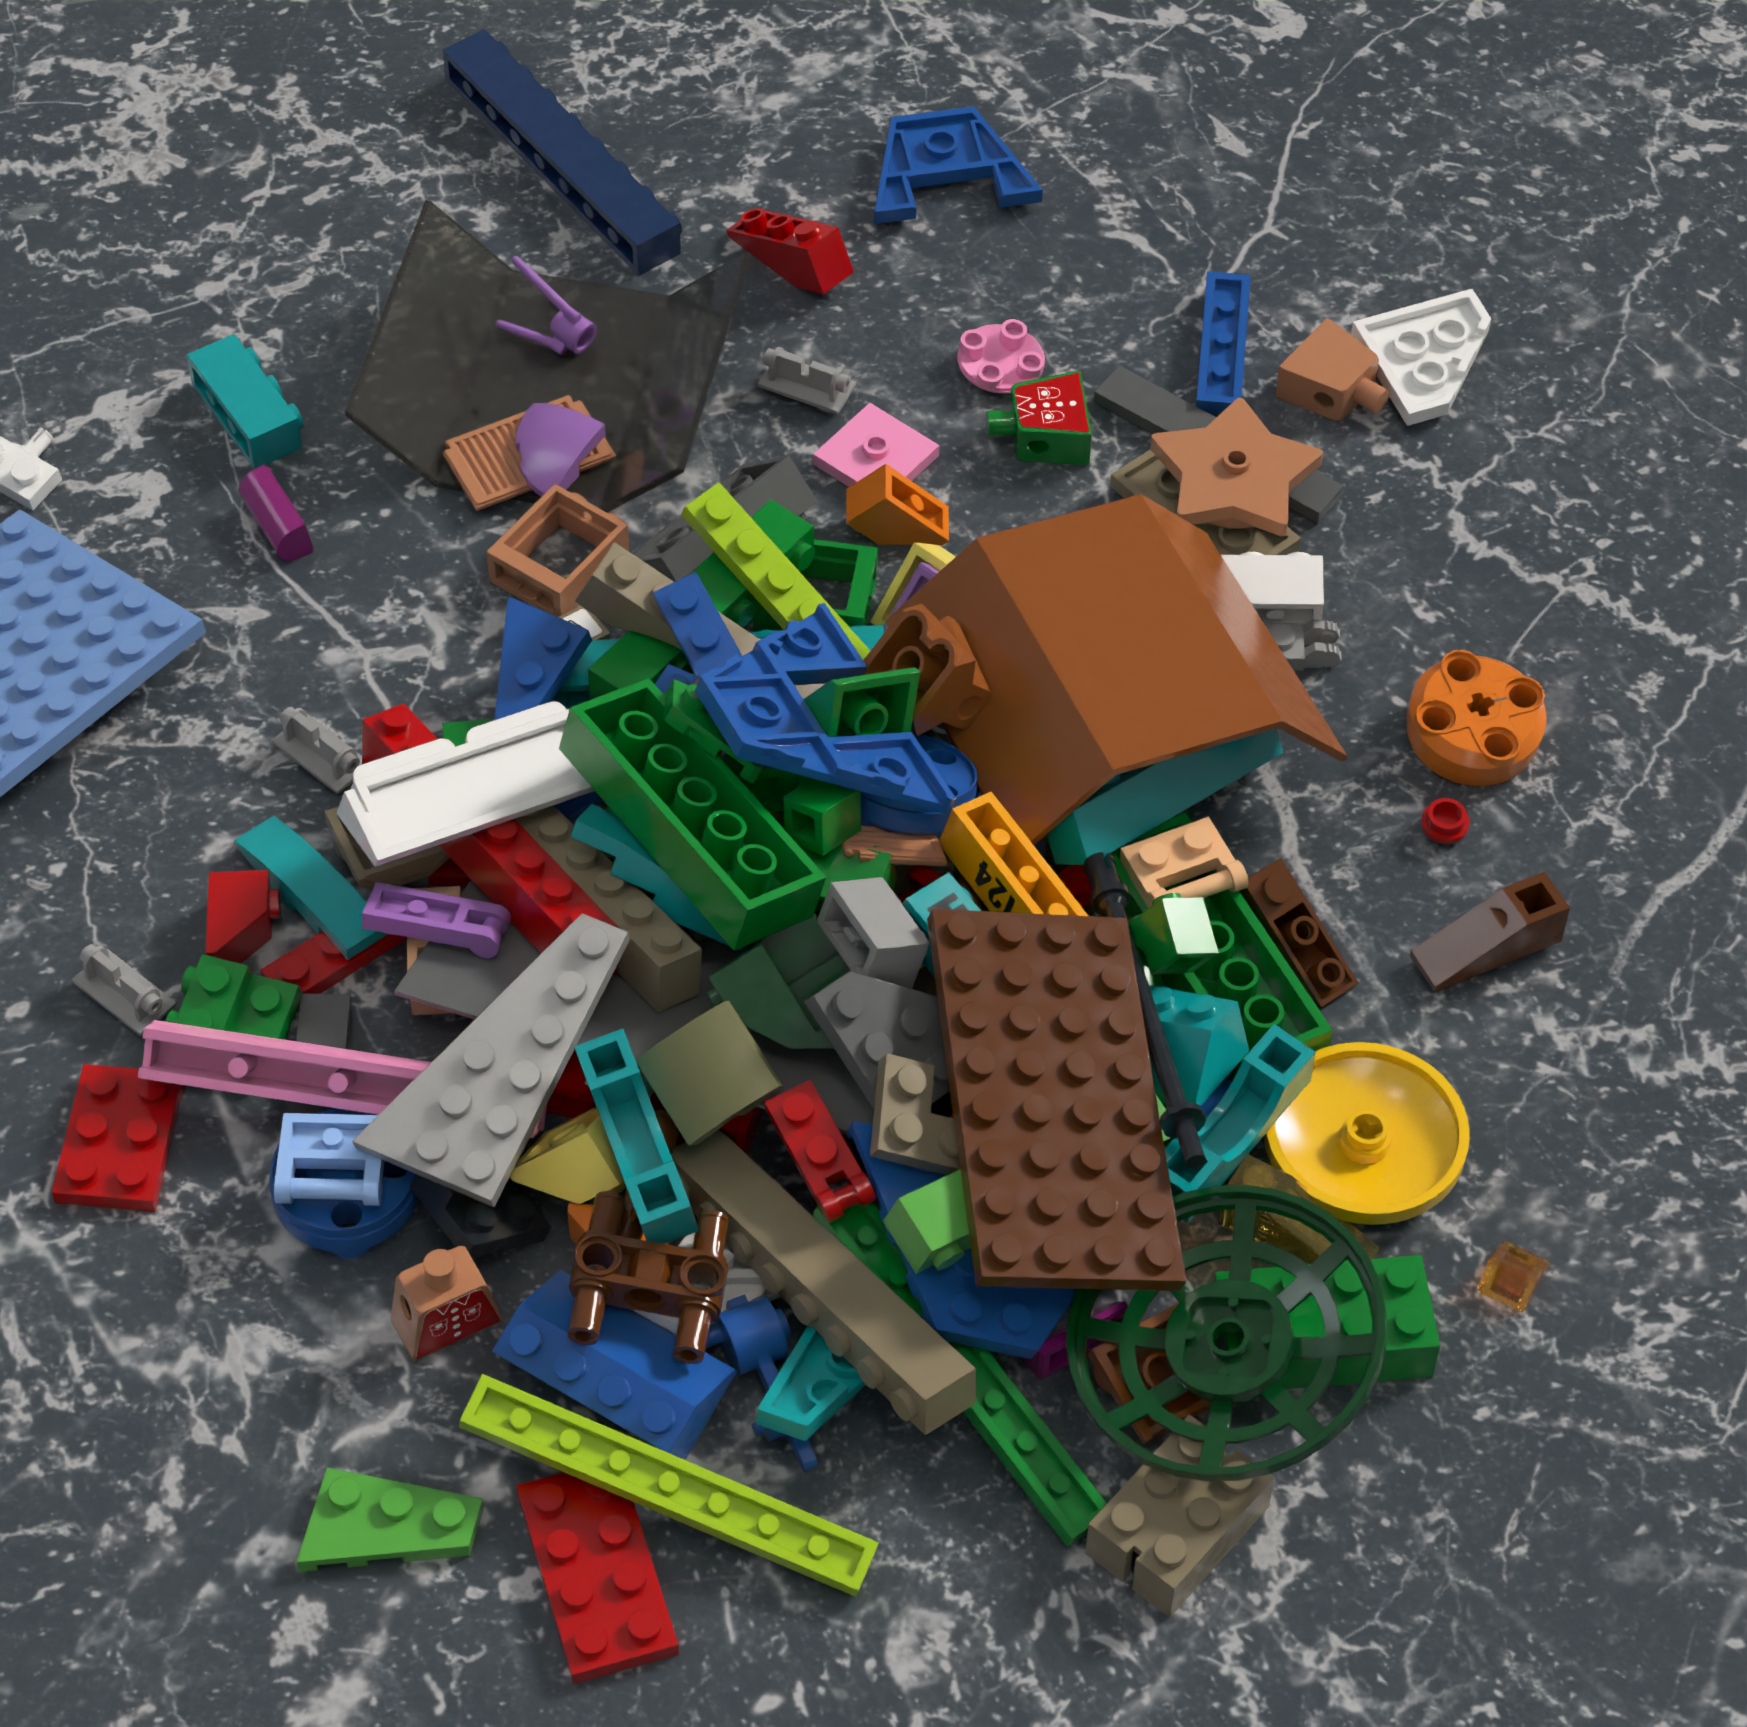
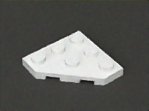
[1351,289,1491,426]

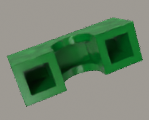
[720,753,862,856]
[1128,893,1219,987]

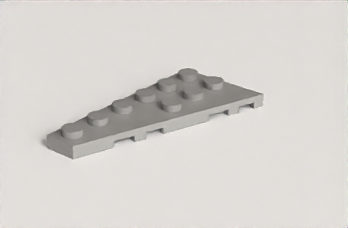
[352,913,630,1207]

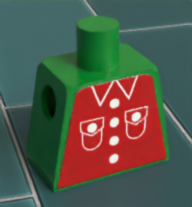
[986,371,1092,465]

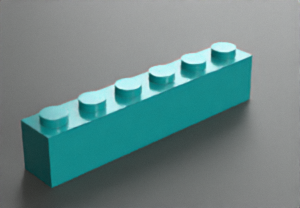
[1047,728,1283,865]

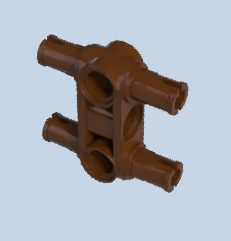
[568,1191,729,1364]

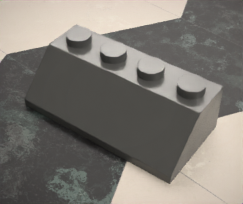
[632,455,817,582]

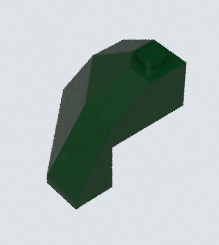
[706,914,850,1049]

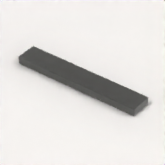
[1094,365,1344,523]

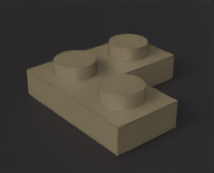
[870,1053,960,1175]

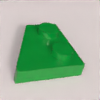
[664,679,762,784]

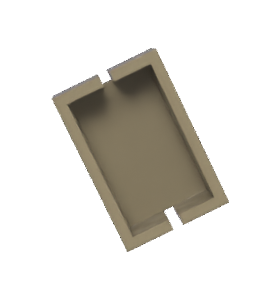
[1085,1414,1275,1618]

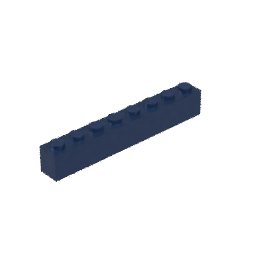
[443,29,682,276]

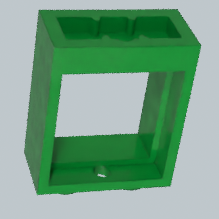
[753,539,878,632]

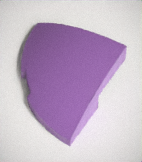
[515,403,605,497]

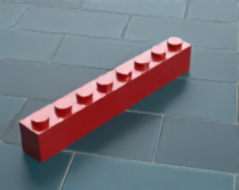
[362,703,619,975]

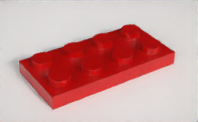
[516,1473,679,1684]

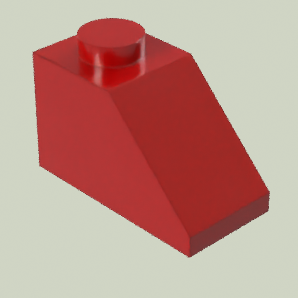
[206,870,281,964]

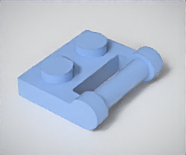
[274,1113,385,1206]

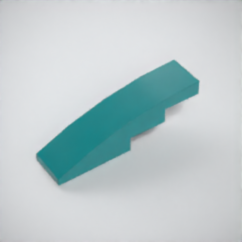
[571,804,744,951]
[234,816,388,960]

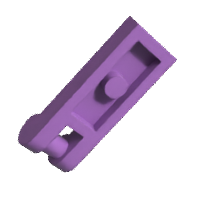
[362,882,511,959]

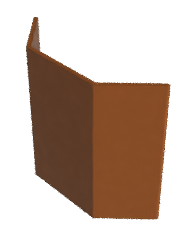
[885,494,1348,845]

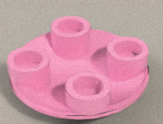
[957,319,1045,394]

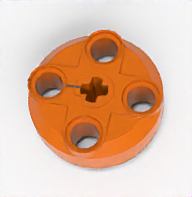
[1406,650,1546,786]

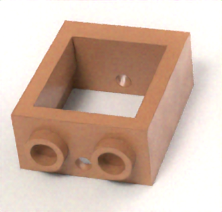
[486,484,629,617]

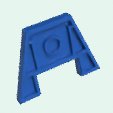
[874,106,1043,224]

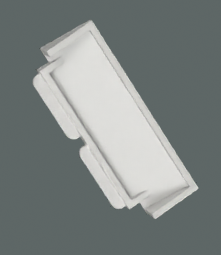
[336,701,595,867]

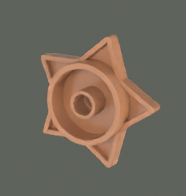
[1150,398,1323,537]

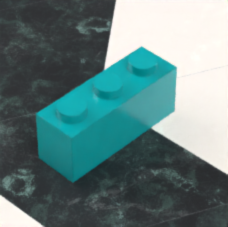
[187,334,304,469]

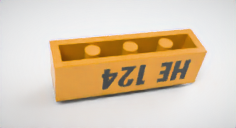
[939,791,1088,916]

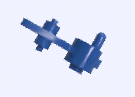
[705,1294,818,1472]

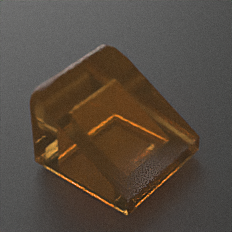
[1478,1241,1550,1312]

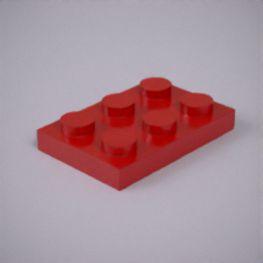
[52,1064,185,1212]

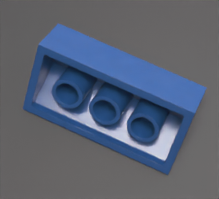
[492,1270,737,1460]

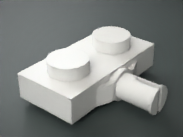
[0,428,62,510]

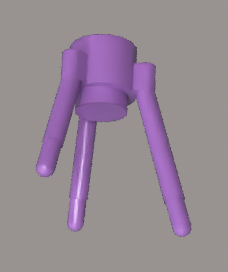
[495,256,597,355]

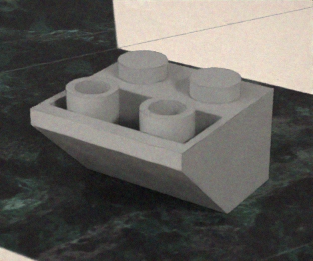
[817,877,929,989]

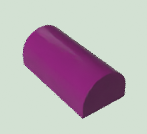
[238,465,314,561]

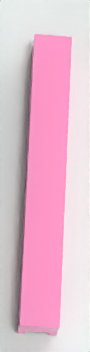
[138,1020,548,1138]

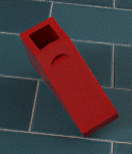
[726,208,854,294]

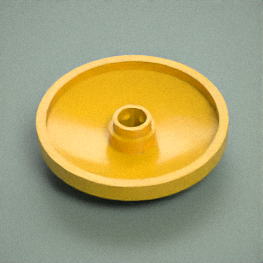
[1264,1042,1470,1225]

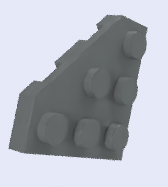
[804,971,950,1109]

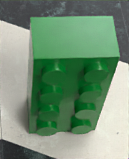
[1214,1255,1440,1389]

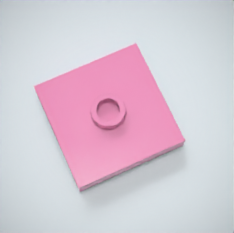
[813,403,940,487]

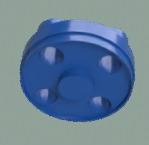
[861,731,977,840]
[269,1108,418,1259]

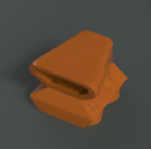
[863,604,992,736]

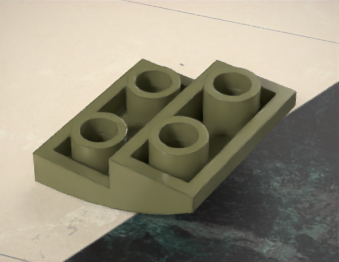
[635,1001,783,1146]

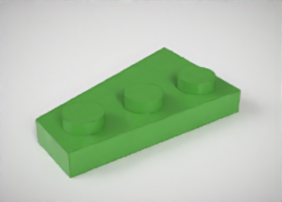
[296,1467,484,1572]

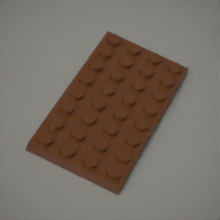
[927,909,1186,1291]

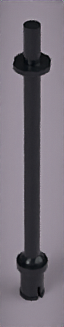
[1083,852,1206,1169]

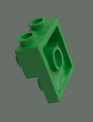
[165,954,303,1040]

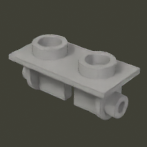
[757,347,856,415]
[271,707,362,794]
[71,944,177,1036]

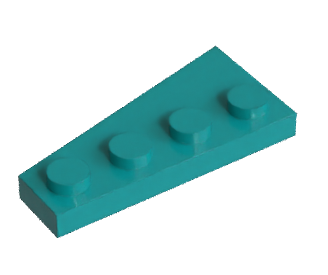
[756,1324,866,1441]

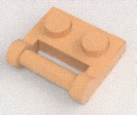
[1120,817,1248,909]

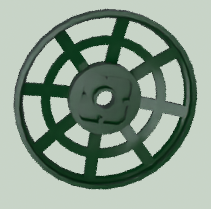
[1066,1185,1387,1482]

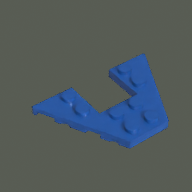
[494,597,697,825]
[695,603,956,814]
[847,1121,1076,1359]

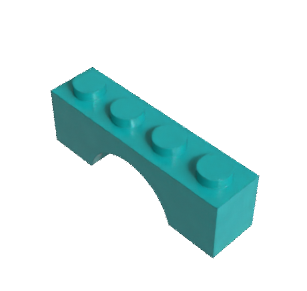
[1165,1024,1316,1224]
[574,1028,699,1244]

